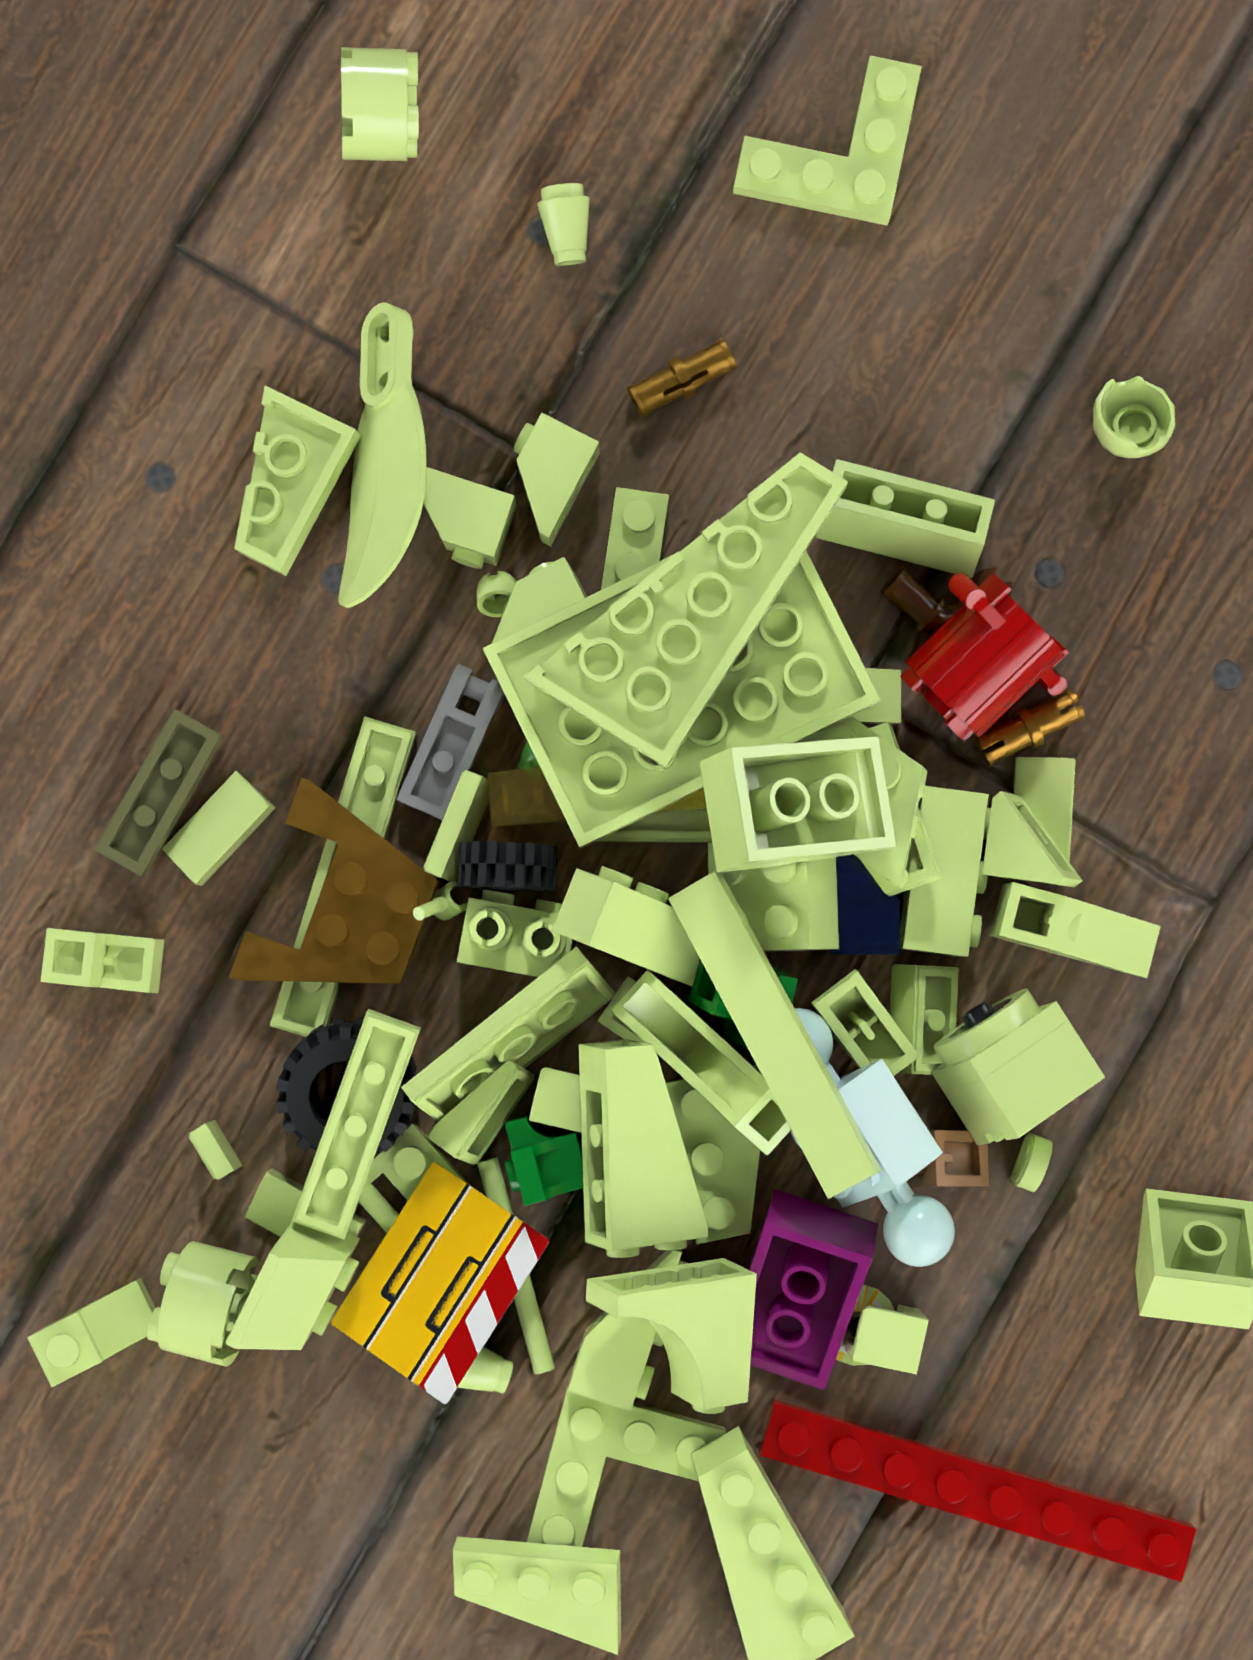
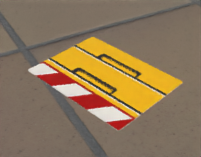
[331,1162,549,1404]

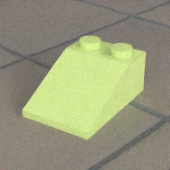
[700,736,897,872]

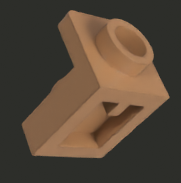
[906,1130,989,1188]

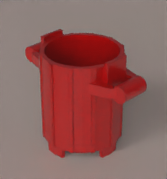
[900,573,1069,742]

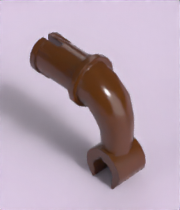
[881,567,1013,635]

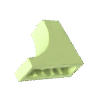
[586,1258,757,1414]

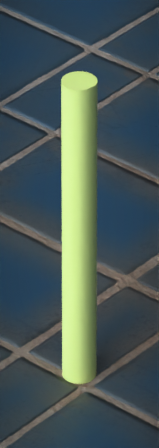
[477,1157,555,1374]

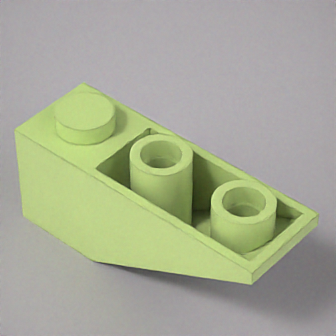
[989,882,1161,978]
[567,1249,688,1412]

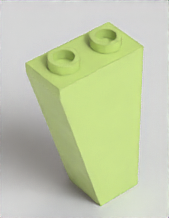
[579,1039,708,1258]

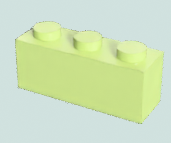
[816,459,995,578]
[897,786,991,957]
[552,866,700,986]

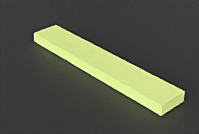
[270,716,418,1037]
[668,871,882,1199]

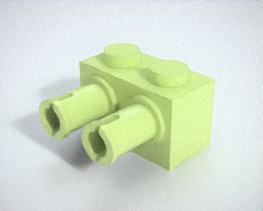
[457,889,574,977]

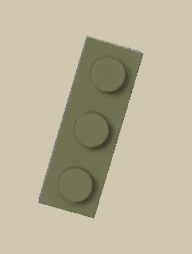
[94,709,225,877]

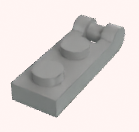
[396,664,505,820]

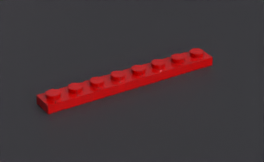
[759,1399,1196,1582]

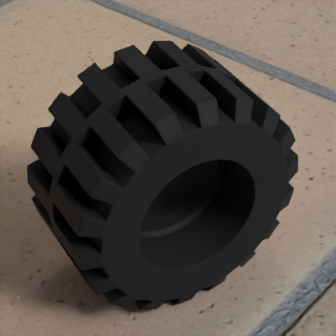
[276,1018,417,1159]

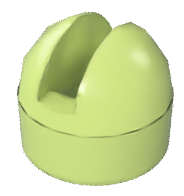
[476,571,517,617]

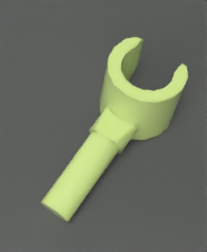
[413,881,468,921]

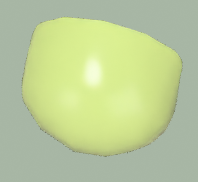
[1093,376,1175,458]

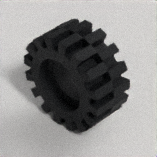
[458,841,558,892]

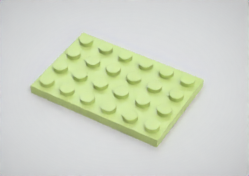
[483,551,881,848]

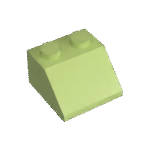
[1135,1188,1253,1329]
[225,1222,360,1350]

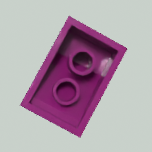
[748,1189,879,1390]

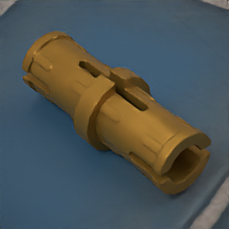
[627,338,737,418]
[973,688,1085,768]

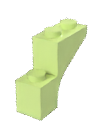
[611,970,791,1156]

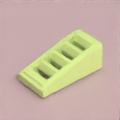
[426,1060,535,1165]

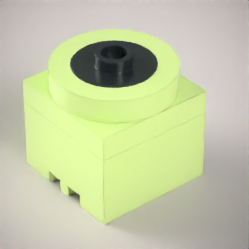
[930,989,1105,1145]

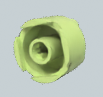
[341,47,419,161]
[147,1241,260,1367]

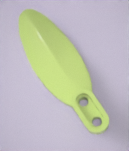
[338,302,426,608]

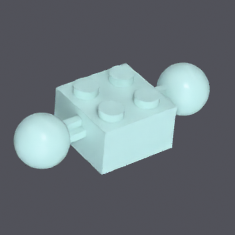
[791,1008,955,1267]

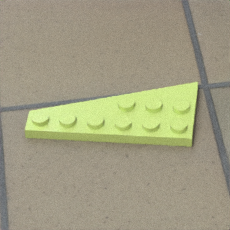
[523,452,848,768]

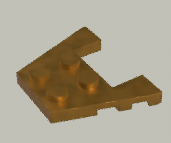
[229,778,439,984]

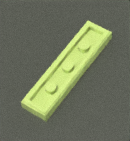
[292,1009,421,1239]

